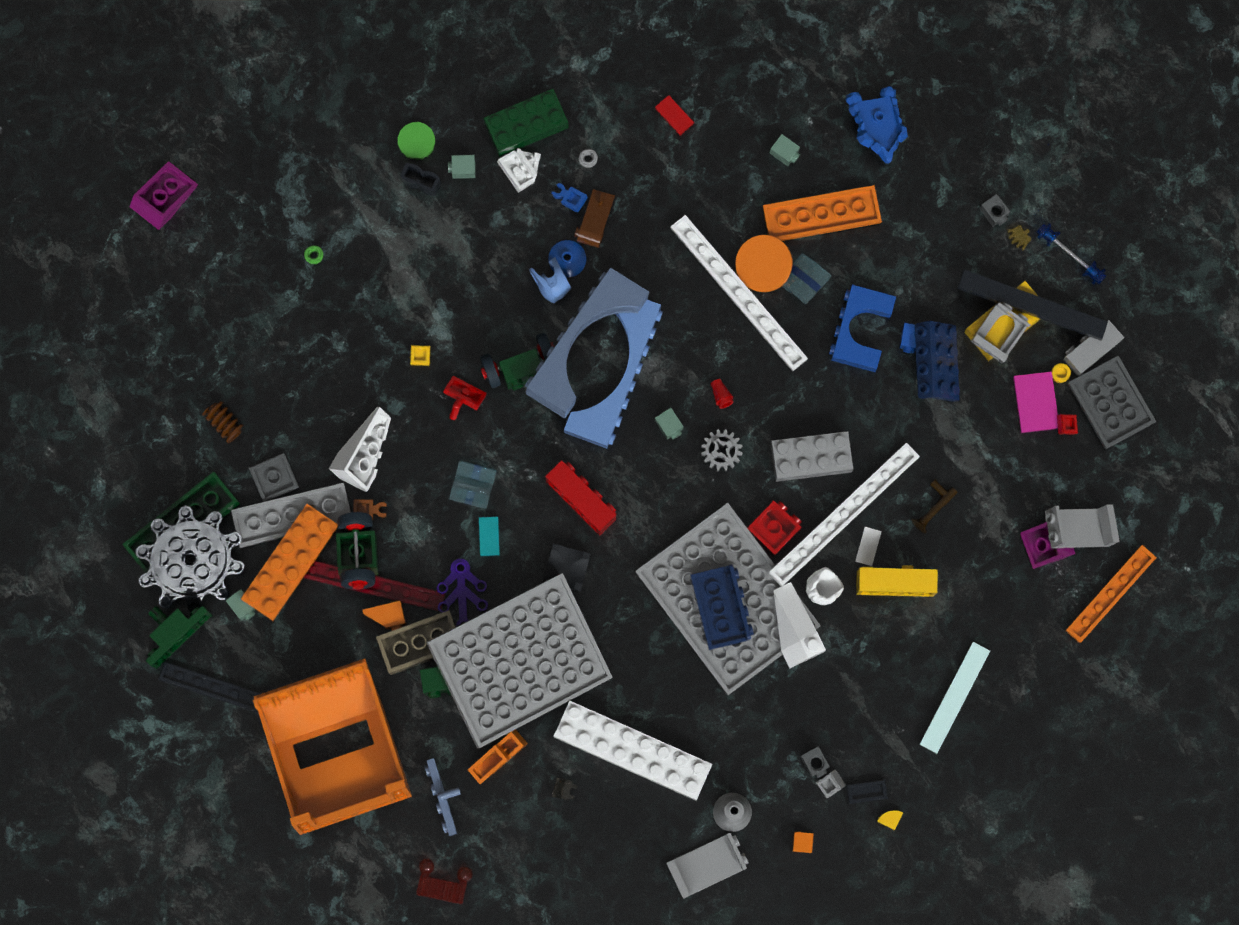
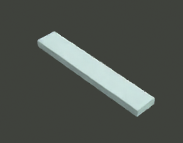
[919,642,990,754]

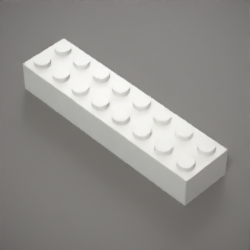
[554,701,712,801]

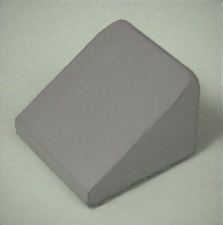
[816,770,846,798]

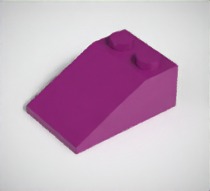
[130,161,198,230]

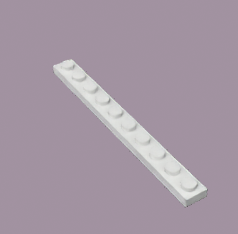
[671,215,808,371]
[769,443,920,587]

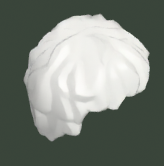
[806,567,844,605]

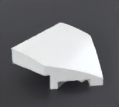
[497,148,541,193]

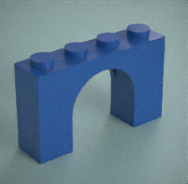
[829,285,896,372]

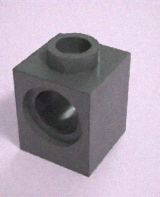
[980,194,1010,227]
[800,746,830,778]

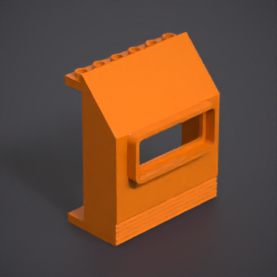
[253,659,412,835]

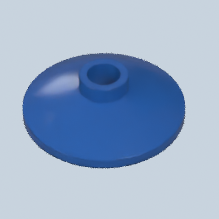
[548,240,586,278]

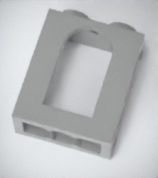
[971,302,1031,363]

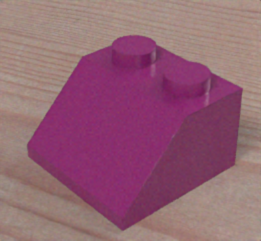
[1020,522,1075,569]

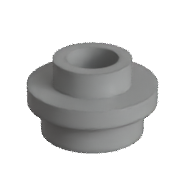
[579,149,598,168]

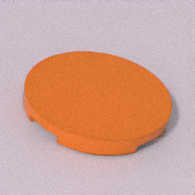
[736,235,793,292]

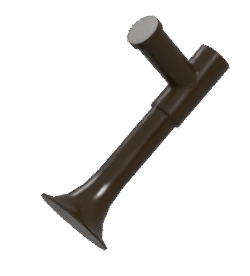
[911,479,958,533]

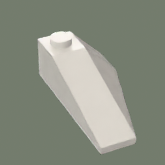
[329,407,391,492]
[773,582,826,669]

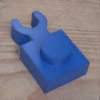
[552,183,588,213]

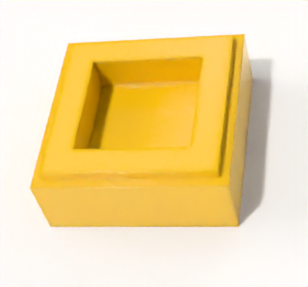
[410,345,430,366]

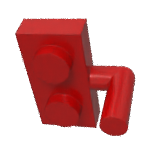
[443,376,487,420]

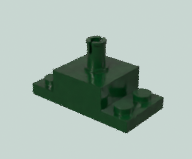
[146,606,212,669]

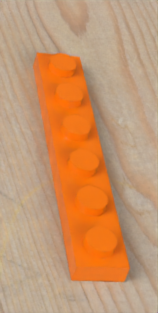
[1065,545,1157,643]

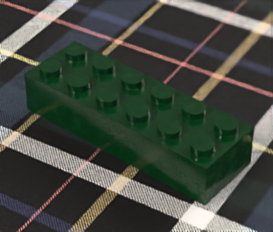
[123,472,240,573]

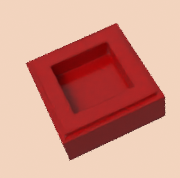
[1057,414,1078,435]

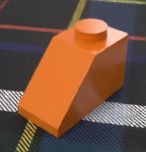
[363,601,407,631]

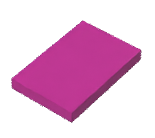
[1013,372,1058,433]

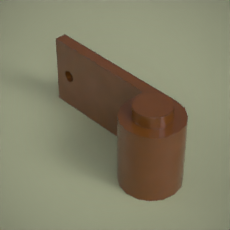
[574,189,615,248]

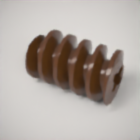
[202,401,243,443]

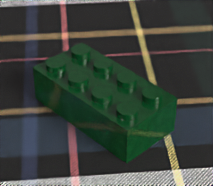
[484,89,569,157]

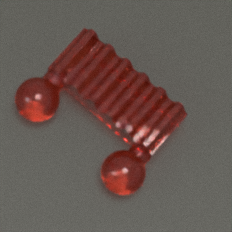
[416,859,473,904]

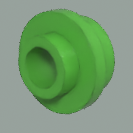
[304,245,323,264]

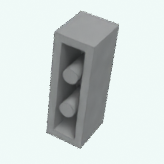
[1063,320,1124,377]

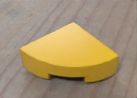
[877,810,903,830]

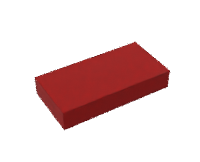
[655,95,694,136]

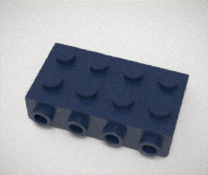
[915,321,960,402]
[690,564,754,650]

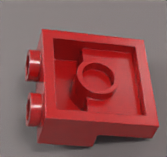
[747,501,802,555]

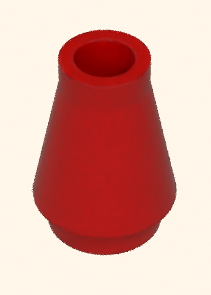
[711,379,733,409]

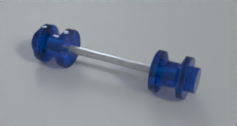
[1037,223,1106,285]

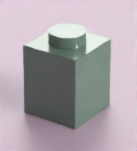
[770,134,800,166]
[448,155,476,179]
[655,408,683,440]
[226,589,255,621]

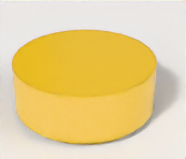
[1051,363,1071,383]

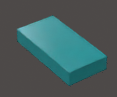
[479,517,500,556]

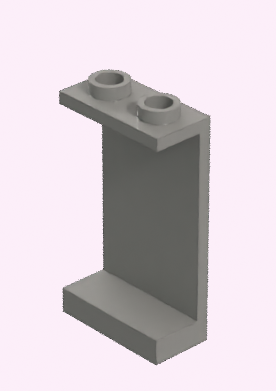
[1045,505,1120,548]
[666,833,748,899]

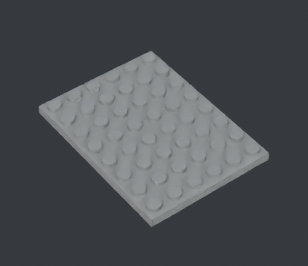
[635,503,821,695]
[426,573,613,748]

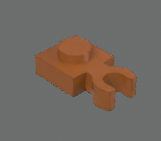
[353,500,387,520]

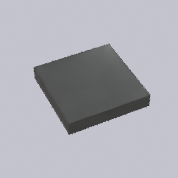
[249,453,299,502]

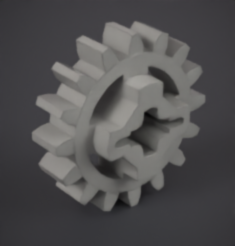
[701,429,743,471]

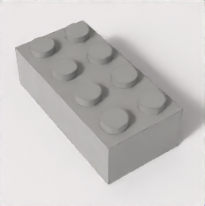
[771,431,853,482]

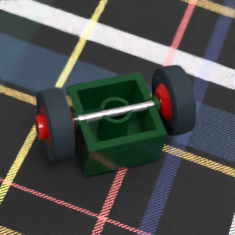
[480,333,554,391]
[336,512,379,589]

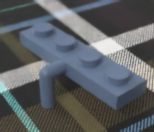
[425,758,461,836]

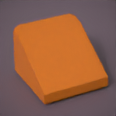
[792,832,813,853]

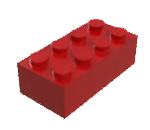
[545,461,616,536]

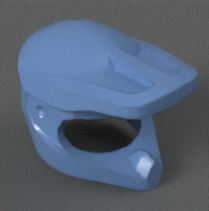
[529,258,571,303]

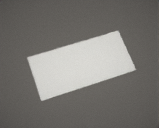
[855,527,882,566]

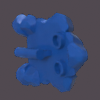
[845,87,908,164]

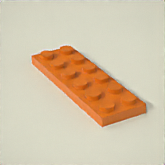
[763,185,882,241]
[241,504,338,621]

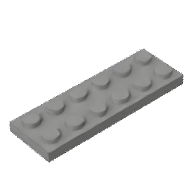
[231,483,351,548]

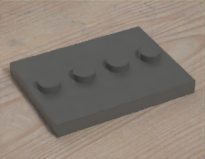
[1068,356,1156,450]

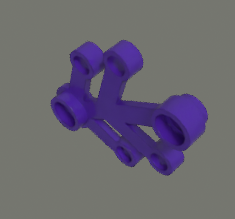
[436,559,488,627]

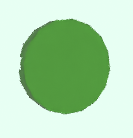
[398,122,435,160]

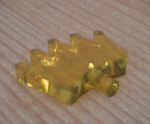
[1007,226,1031,251]

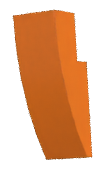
[468,729,528,784]

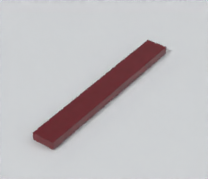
[303,561,446,612]

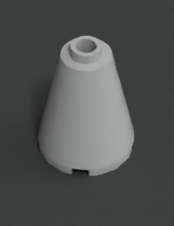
[713,793,752,832]

